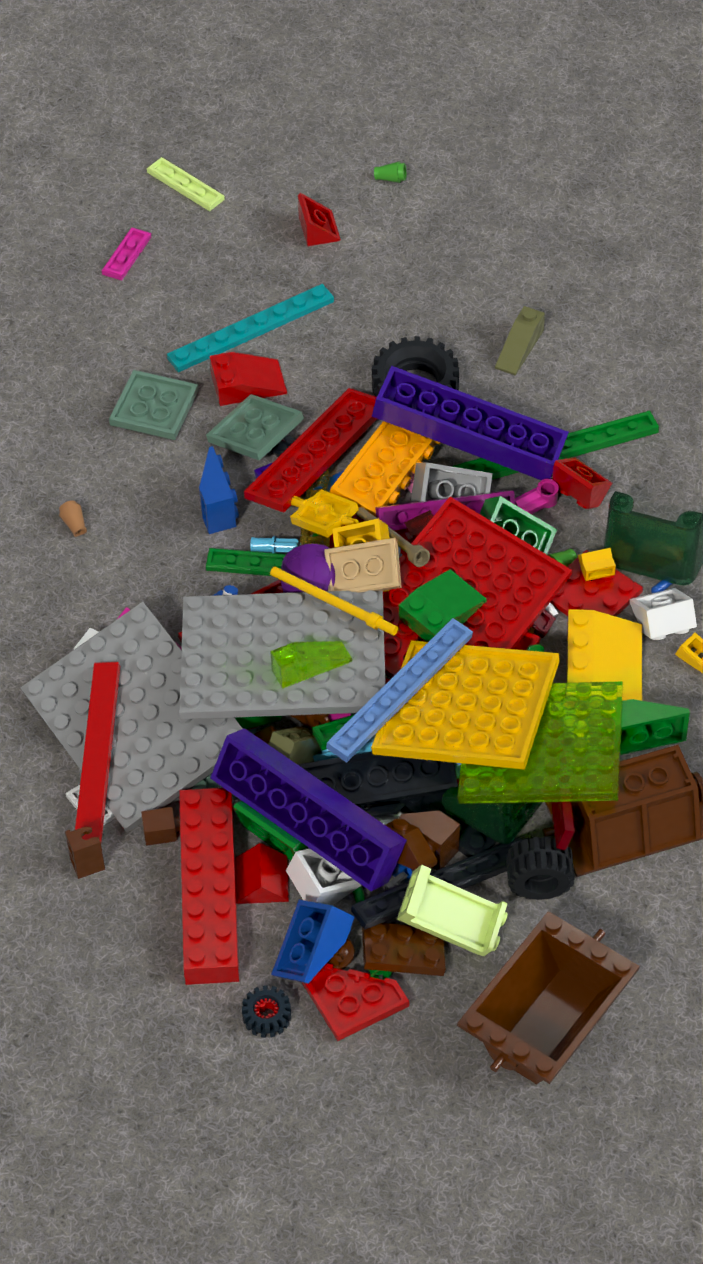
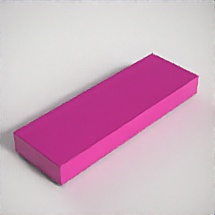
[102,227,151,281]

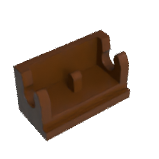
[65,827,105,879]

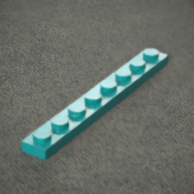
[167,284,334,373]

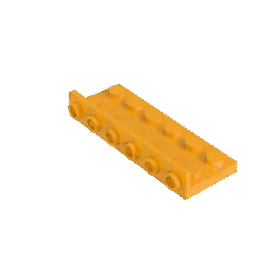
[330,421,441,517]

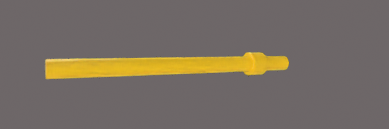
[270,567,398,636]

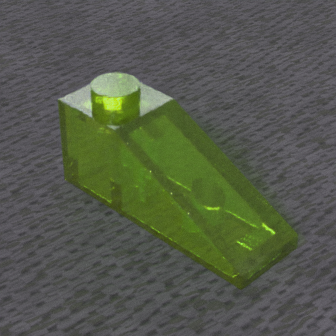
[270,641,352,689]

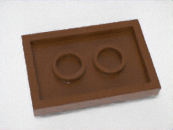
[362,923,446,976]

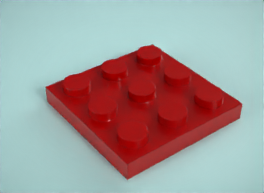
[550,550,643,617]

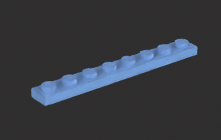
[326,618,473,763]

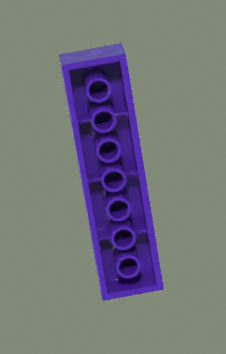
[372,366,569,480]
[210,728,407,892]

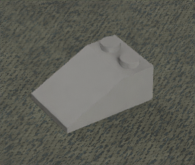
[411,462,493,503]

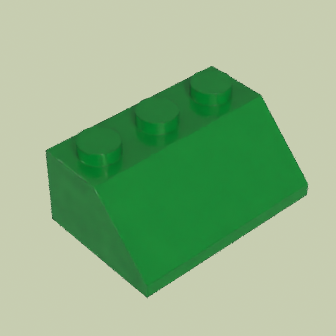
[233,801,309,860]

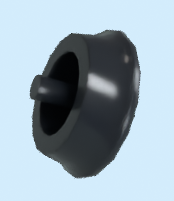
[272,435,296,457]

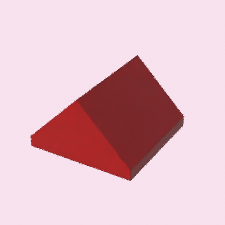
[298,193,341,247]
[235,843,289,904]

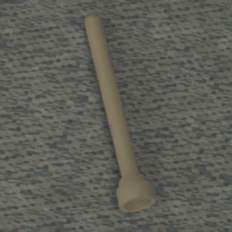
[356,507,430,567]

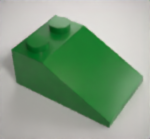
[480,496,557,555]
[399,569,487,642]
[604,699,690,757]

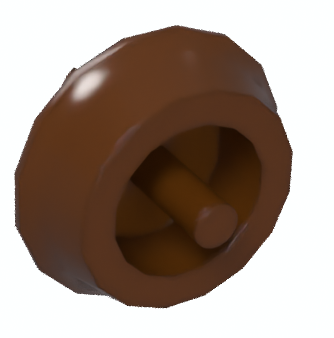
[327,939,355,969]

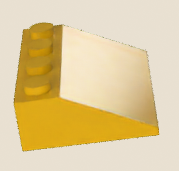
[566,609,642,711]

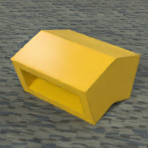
[578,548,616,581]

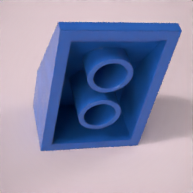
[271,900,355,984]

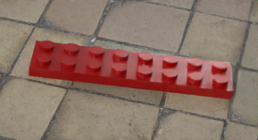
[244,388,377,513]

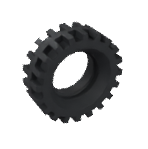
[372,336,459,397]

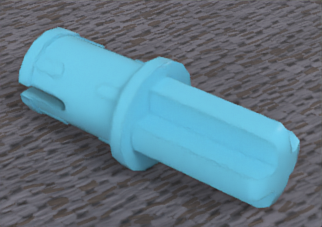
[250,536,299,553]

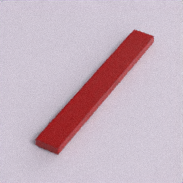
[75,662,121,842]

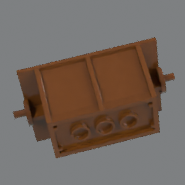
[539,744,703,877]
[457,911,640,1085]

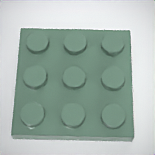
[109,370,199,440]
[206,394,304,460]

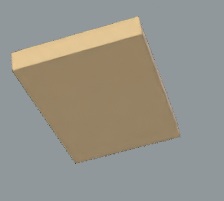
[324,538,401,593]

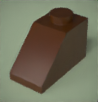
[386,818,437,870]

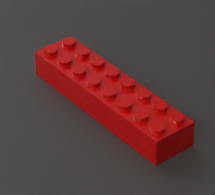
[179,788,239,985]

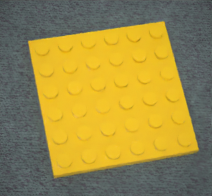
[371,641,560,770]

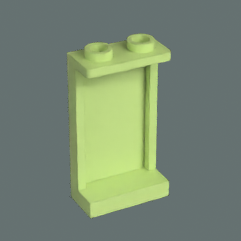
[397,865,508,956]

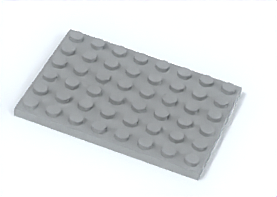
[179,590,385,719]
[20,602,243,833]

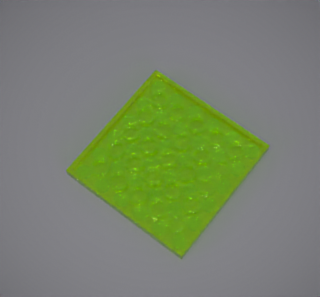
[458,681,623,804]

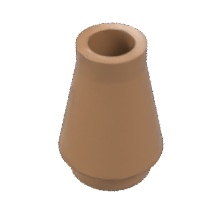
[59,500,87,537]

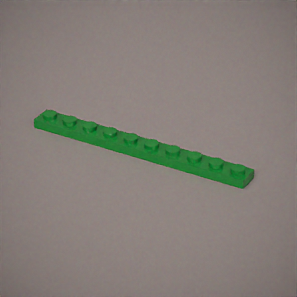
[451,410,659,480]

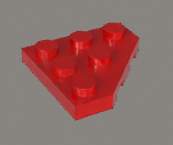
[302,963,409,1041]

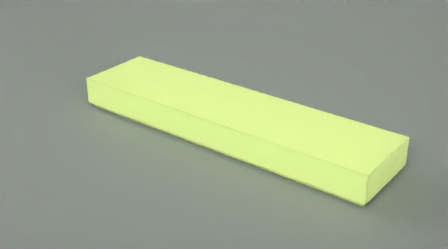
[147,157,225,211]

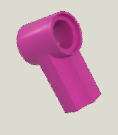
[515,479,559,514]

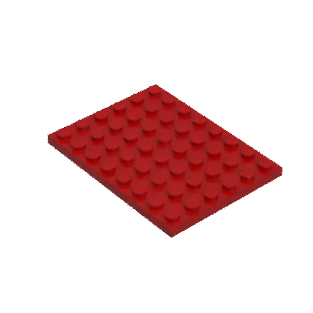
[383,497,572,678]

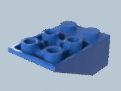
[199,446,239,534]

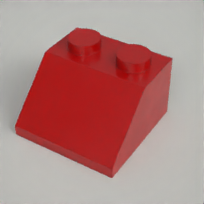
[552,458,612,509]

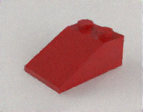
[209,352,287,406]

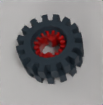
[242,985,291,1038]

